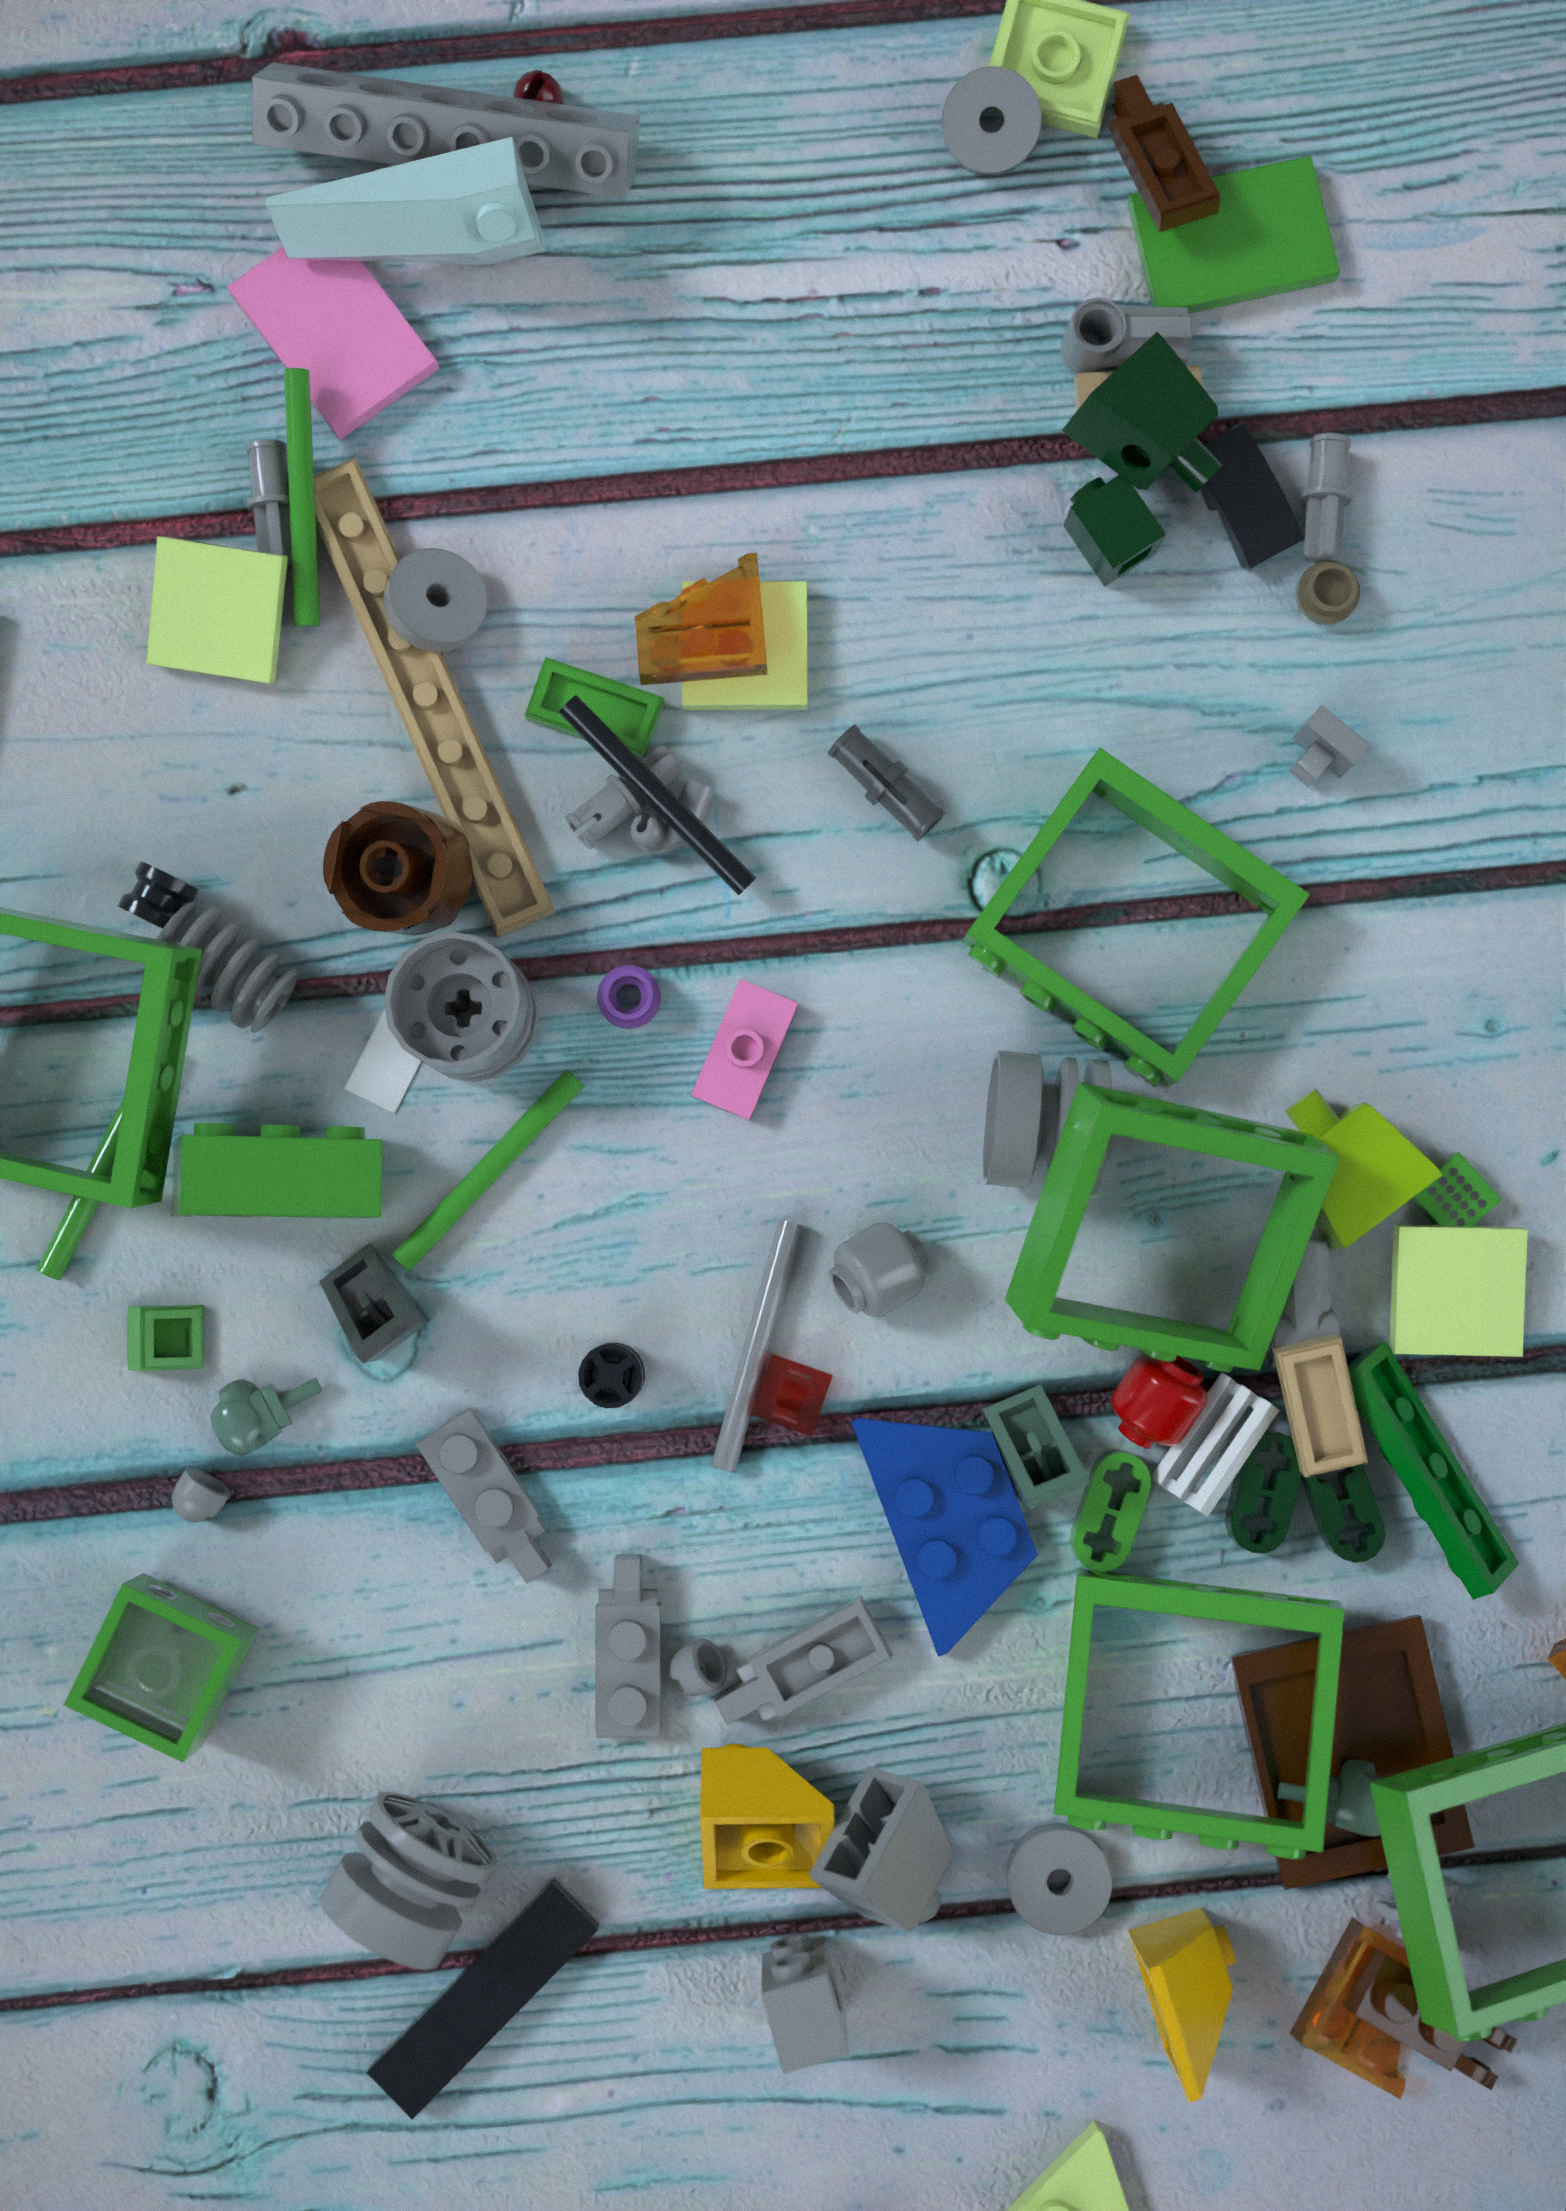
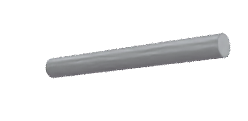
[711,1219,803,1473]

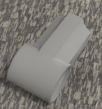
[1060,297,1192,374]
[1265,1242,1340,1369]

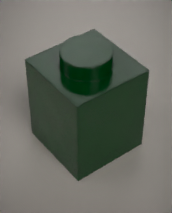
[1063,475,1166,587]

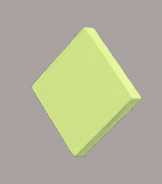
[989,0,1131,138]
[146,536,288,684]
[682,581,808,710]
[1389,1224,1528,1357]

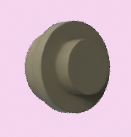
[1296,561,1360,625]

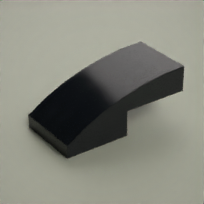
[1200,424,1305,569]

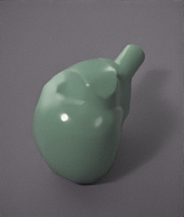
[210,1377,323,1455]
[1278,1760,1384,1836]

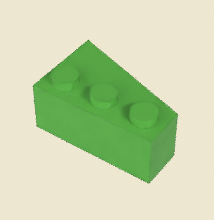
[172,1123,382,1218]

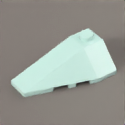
[266,137,546,265]

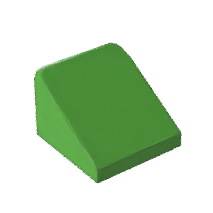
[127,1305,204,1371]

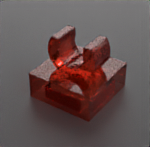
[751,1353,833,1436]

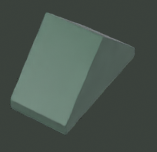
[982,1384,1090,1509]

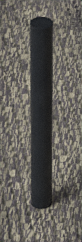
[558,694,756,896]

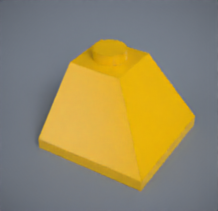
[700,1744,834,1889]
[1128,1908,1236,2103]

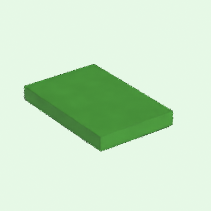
[1127,155,1340,314]

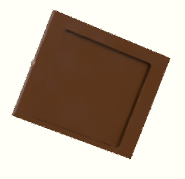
[1230,1614,1475,1890]

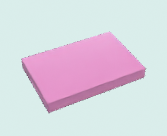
[227,247,440,440]

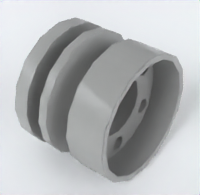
[383,932,540,1082]
[983,1050,1114,1195]
[319,1792,497,1970]

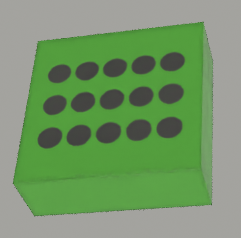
[1411,1152,1502,1226]

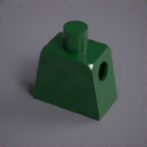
[1062,332,1223,493]

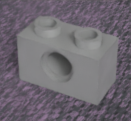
[761,1933,849,2074]

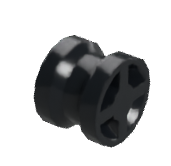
[118,861,199,929]
[578,1342,645,1408]

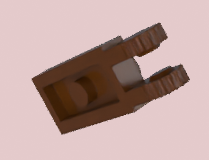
[1342,1946,1517,2090]

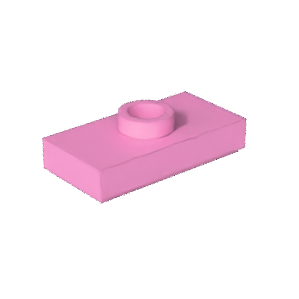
[691,979,798,1121]

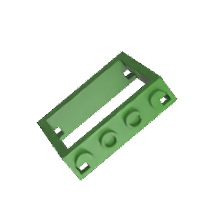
[962,747,1310,1087]
[0,907,202,1209]
[1005,1082,1340,1372]
[1054,1568,1344,1859]
[1369,1723,1566,2042]

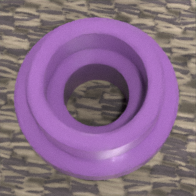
[597,965,661,1029]

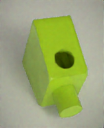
[1285,1088,1443,1249]

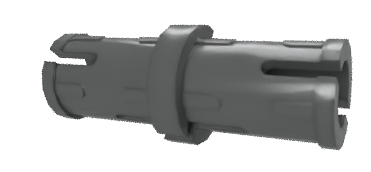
[828,724,945,842]

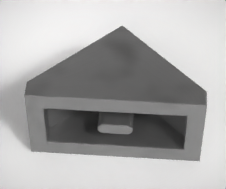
[319,1243,430,1364]

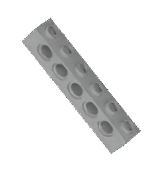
[252,62,640,198]

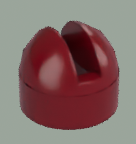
[513,70,564,105]

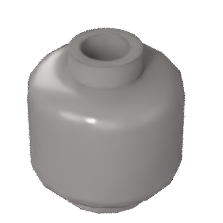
[829,1222,928,1318]

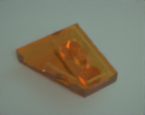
[635,553,767,685]
[1289,1917,1410,2099]

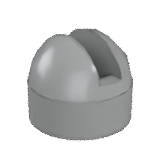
[171,1467,231,1522]
[669,1639,726,1696]

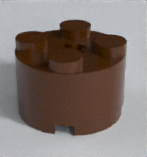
[323,801,472,935]

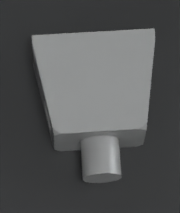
[809,1766,952,1932]

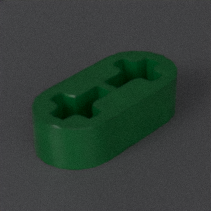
[1225,1430,1301,1554]
[1301,1464,1385,1563]

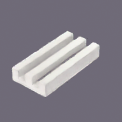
[1151,1373,1280,1517]

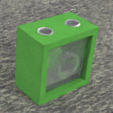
[64,1573,259,1763]

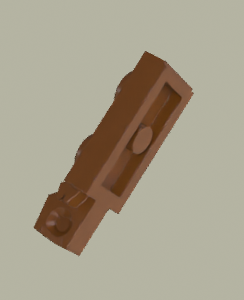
[1110,74,1220,233]

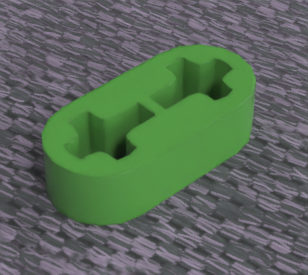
[1069,1450,1152,1573]

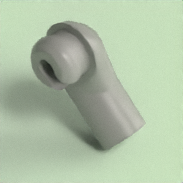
[630,779,716,855]

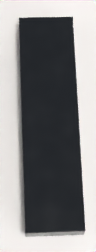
[366,1878,600,2120]

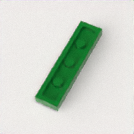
[1347,1341,1519,1600]

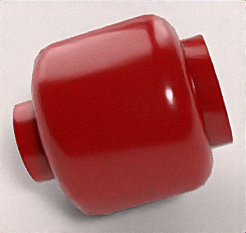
[1110,1354,1208,1449]

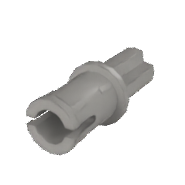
[1301,433,1352,563]
[246,439,292,568]
[565,745,683,849]

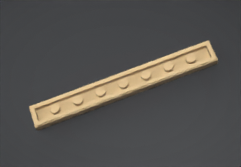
[314,458,556,938]

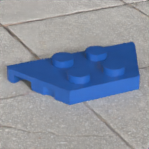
[851,1417,1038,1657]

